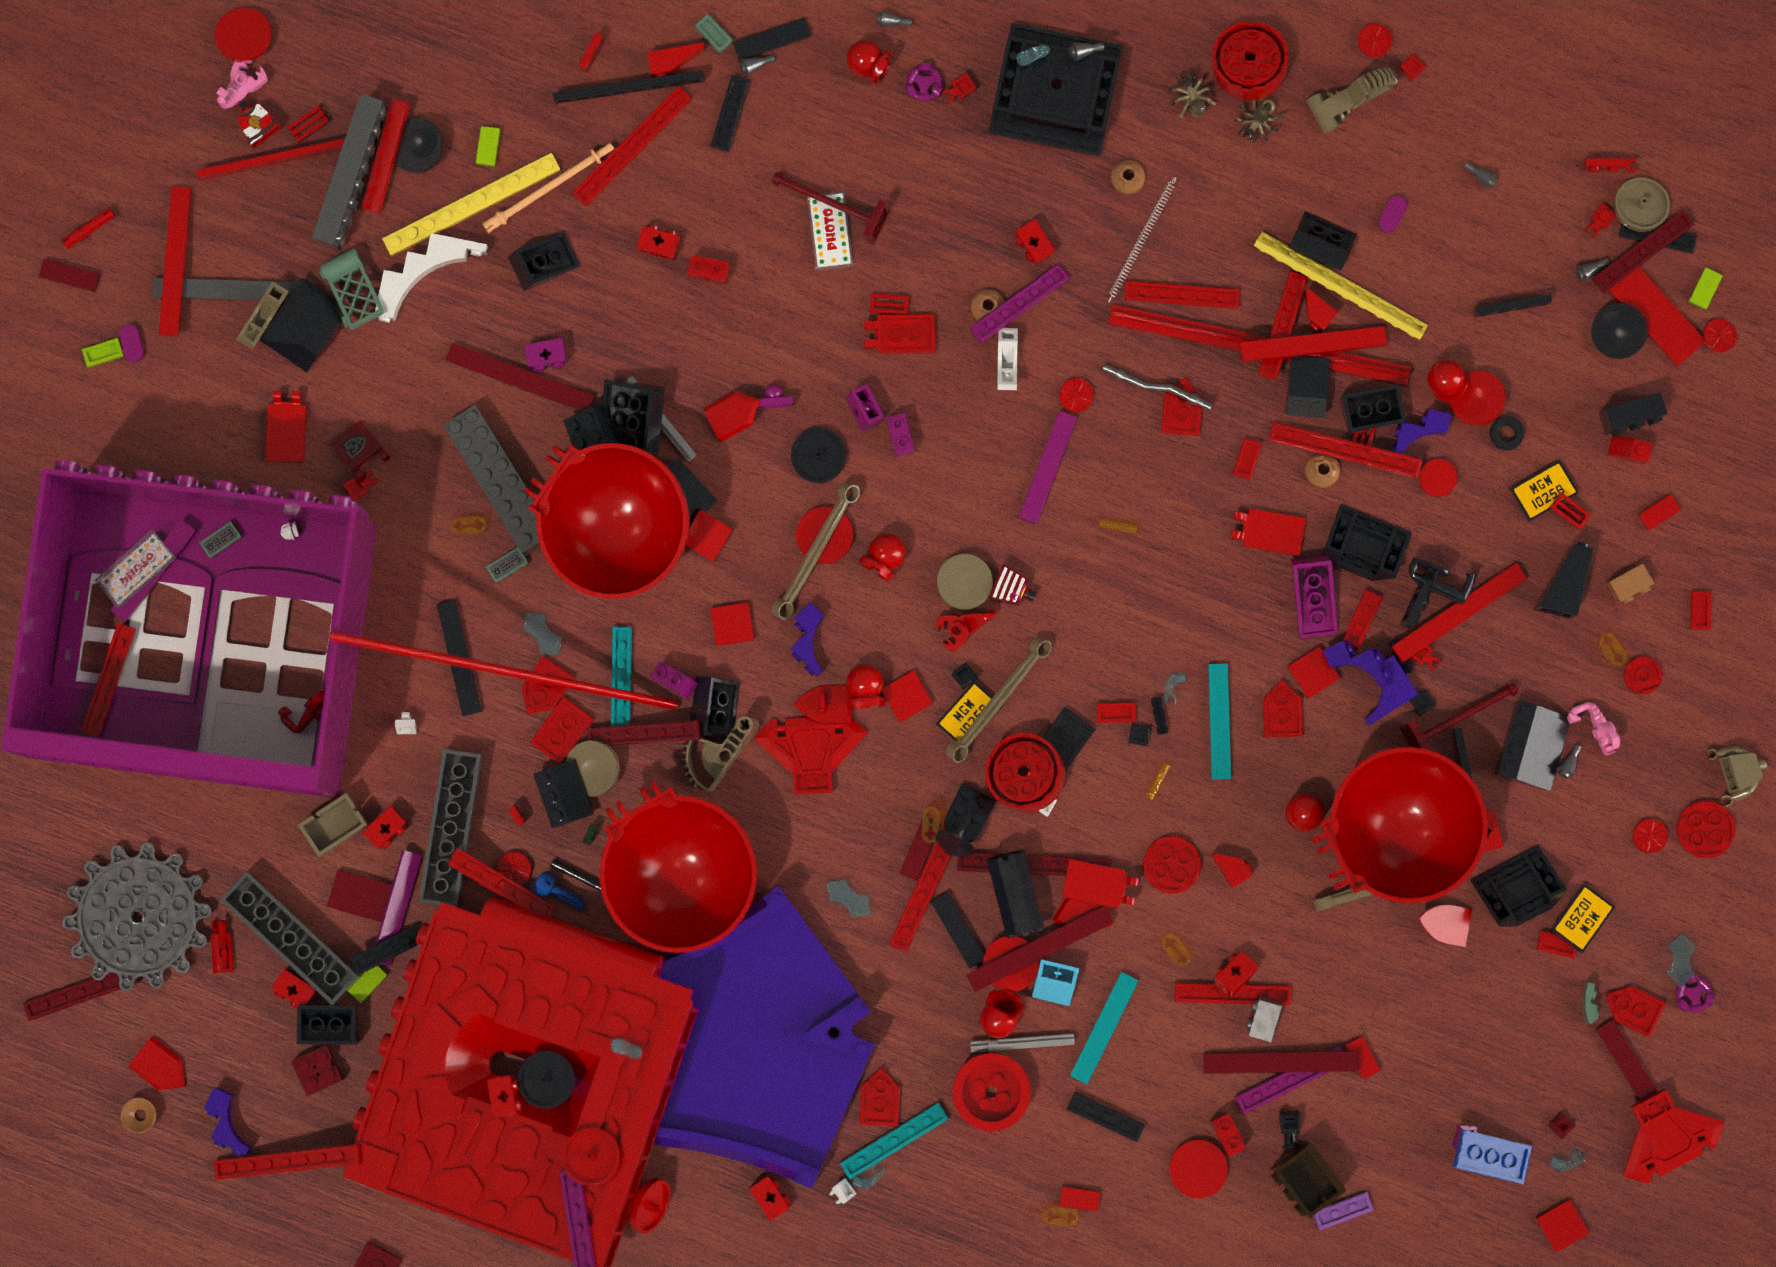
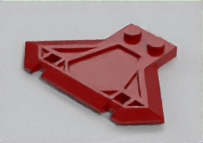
[753,717,868,795]
[1622,1088,1725,1184]

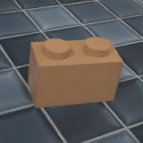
[1606,564,1654,604]

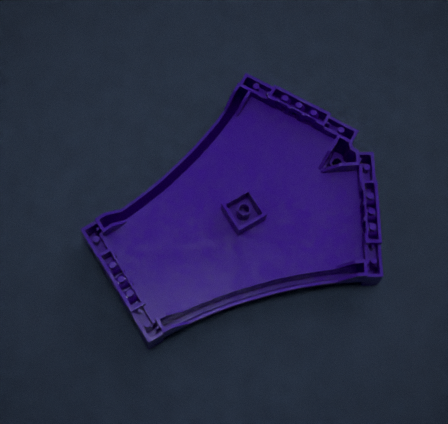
[525,886,875,1189]

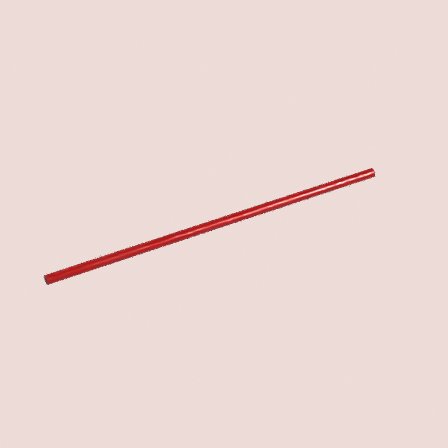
[329,631,678,710]

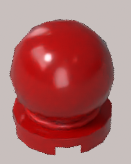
[846,40,895,87]
[1427,360,1469,403]
[859,533,906,582]
[846,664,885,709]
[1285,793,1326,832]
[979,989,1025,1039]

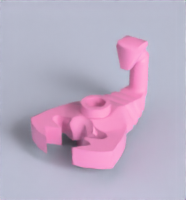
[217,60,268,109]
[1567,702,1620,755]

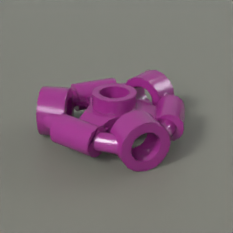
[905,63,944,101]
[1675,974,1715,1013]

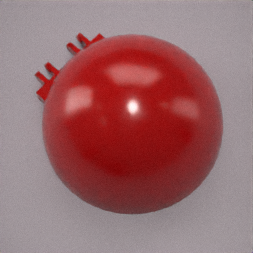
[524,443,690,599]
[1311,747,1488,904]
[600,781,757,953]

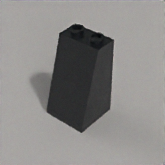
[1534,542,1594,619]

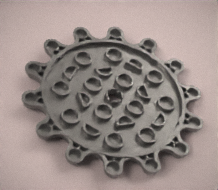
[62,843,212,991]

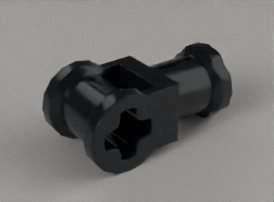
[1279,1110,1300,1149]

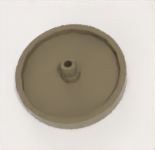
[1614,177,1670,232]
[937,554,993,610]
[565,740,620,796]

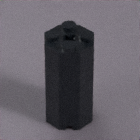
[987,850,1044,938]

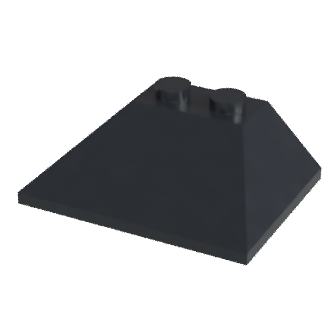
[259,277,349,373]
[1324,504,1412,581]
[1470,845,1567,927]

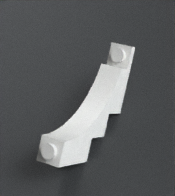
[375,233,489,323]

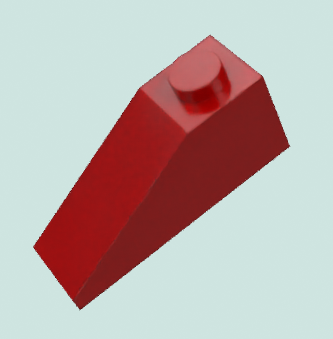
[647,42,705,78]

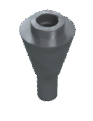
[876,10,912,29]
[1068,42,1104,61]
[739,55,775,77]
[1464,161,1498,190]
[1575,258,1609,283]
[1556,744,1582,779]

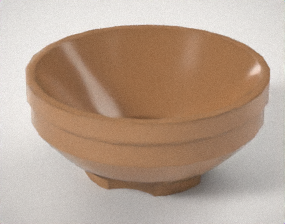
[1111,160,1145,195]
[971,289,1005,321]
[1305,454,1340,488]
[121,1098,156,1133]

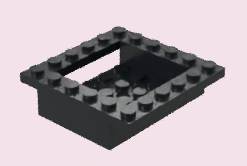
[988,23,1123,157]

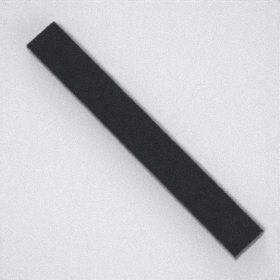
[553,71,705,104]

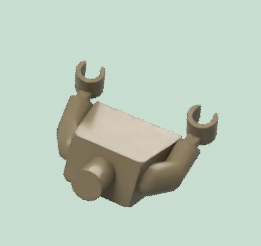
[1707,746,1767,807]

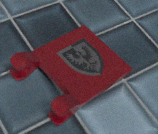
[331,421,391,481]

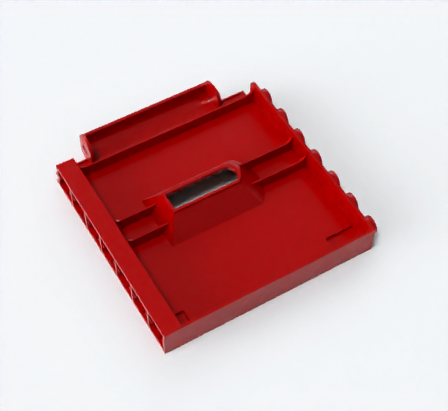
[343,897,699,1267]

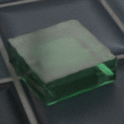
[582,825,598,845]

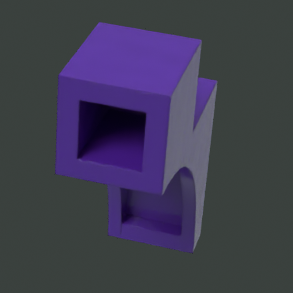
[1390,409,1452,454]
[791,602,824,677]
[1323,641,1392,687]
[204,1087,252,1156]

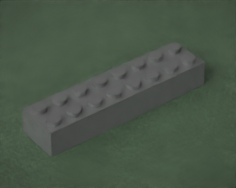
[312,94,388,251]
[443,405,540,556]
[418,749,483,908]
[220,871,361,1005]

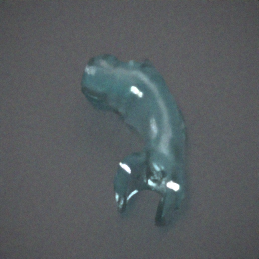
[1016,44,1050,66]
[1163,673,1186,705]
[611,1038,642,1059]
[1550,1148,1586,1172]
[853,1164,885,1191]

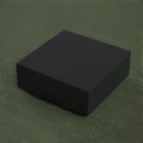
[951,663,978,690]
[1409,690,1436,717]
[1128,724,1151,747]

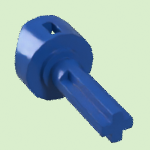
[532,871,586,911]

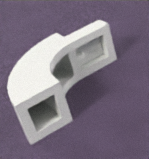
[997,328,1018,390]

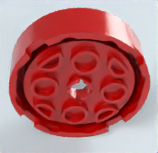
[1212,21,1288,100]
[985,733,1065,813]
[952,1053,1030,1131]

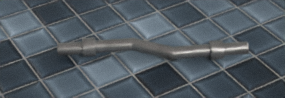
[1103,364,1213,411]

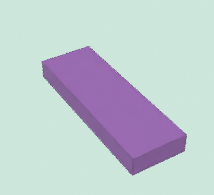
[1314,1191,1374,1230]

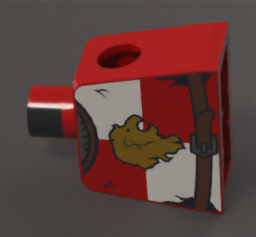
[237,100,283,149]

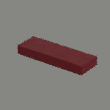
[38,259,100,293]
[899,820,939,881]

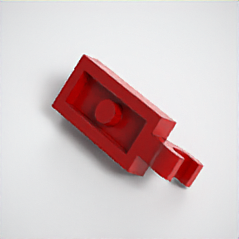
[1583,158,1637,174]
[210,920,234,973]

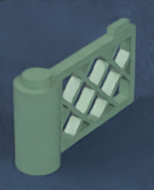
[319,247,385,330]

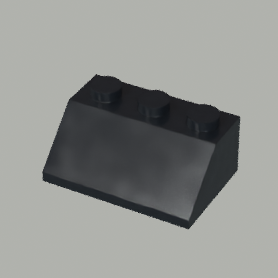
[1289,211,1357,271]
[1340,384,1406,433]
[690,676,739,739]
[533,760,594,828]
[297,1005,358,1045]

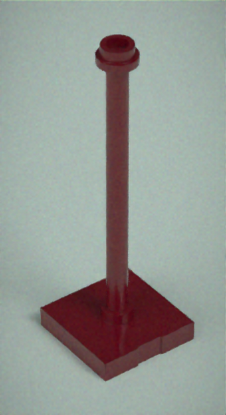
[772,172,890,245]
[1400,683,1518,751]

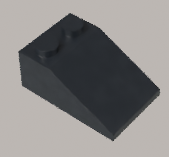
[508,232,580,291]
[1285,356,1330,418]
[668,457,718,526]

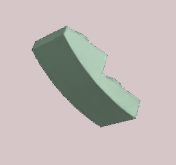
[1582,982,1599,1024]

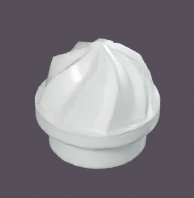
[280,521,300,540]

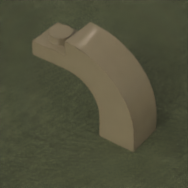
[236,281,289,350]

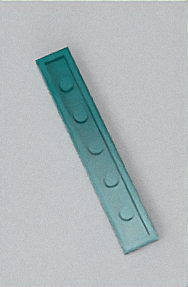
[611,627,632,727]
[1208,664,1231,780]
[1070,972,1139,1084]
[840,1102,949,1180]

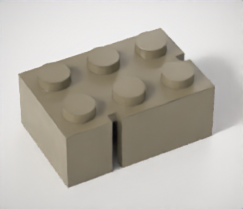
[298,793,369,858]

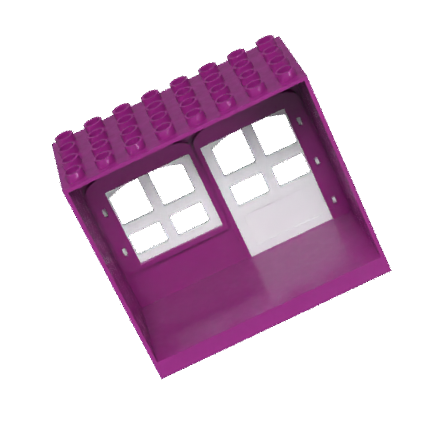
[1,460,377,798]

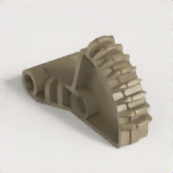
[1306,67,1398,134]
[681,716,760,792]

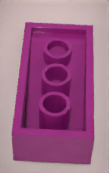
[1290,555,1338,639]

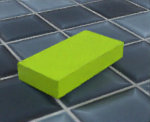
[476,126,500,167]
[1688,267,1723,310]
[82,338,125,368]
[348,966,388,1003]

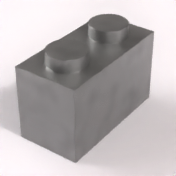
[1246,995,1282,1042]

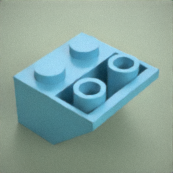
[1032,959,1079,1006]

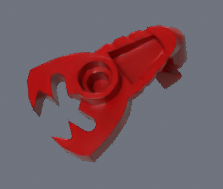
[936,609,996,652]
[278,689,326,733]

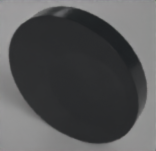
[395,118,444,174]
[1591,303,1648,359]
[791,428,846,484]
[518,1051,576,1108]

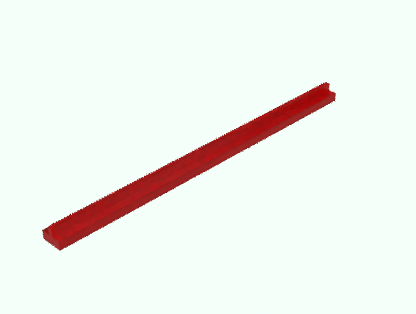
[1108,305,1411,386]

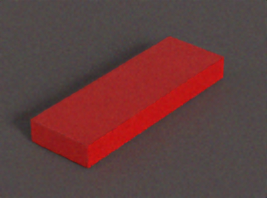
[1341,589,1383,649]

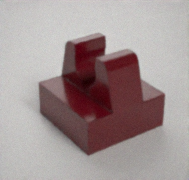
[1547,1112,1576,1139]

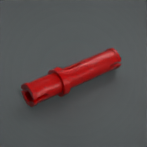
[61,208,115,249]

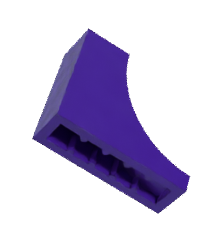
[1364,655,1418,726]

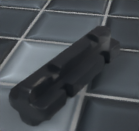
[1389,638,1413,675]
[1151,697,1168,735]

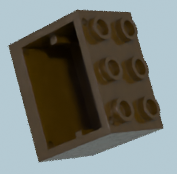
[1271,1142,1347,1219]

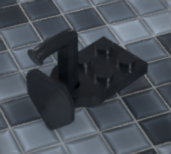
[1399,557,1477,629]
[935,784,996,856]

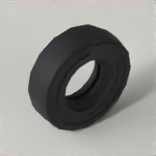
[1490,416,1524,450]

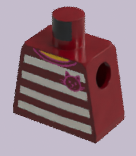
[989,564,1037,606]

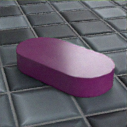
[1378,196,1407,233]
[119,325,144,363]

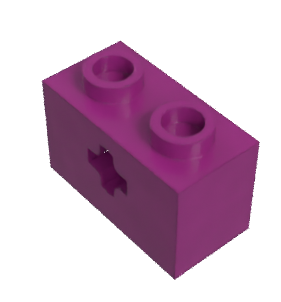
[524,338,568,372]
[845,384,884,432]
[886,413,914,457]
[650,661,698,700]

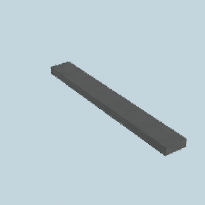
[152,278,298,302]

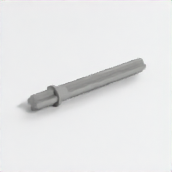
[625,376,696,461]
[970,1033,1075,1053]

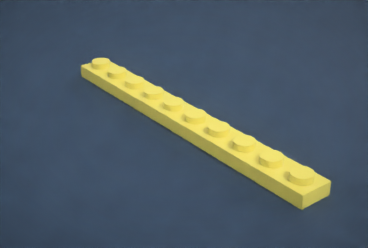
[382,153,561,257]
[1254,231,1428,340]

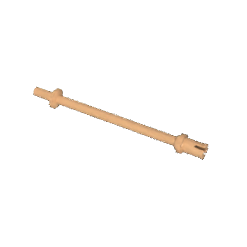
[482,143,614,233]

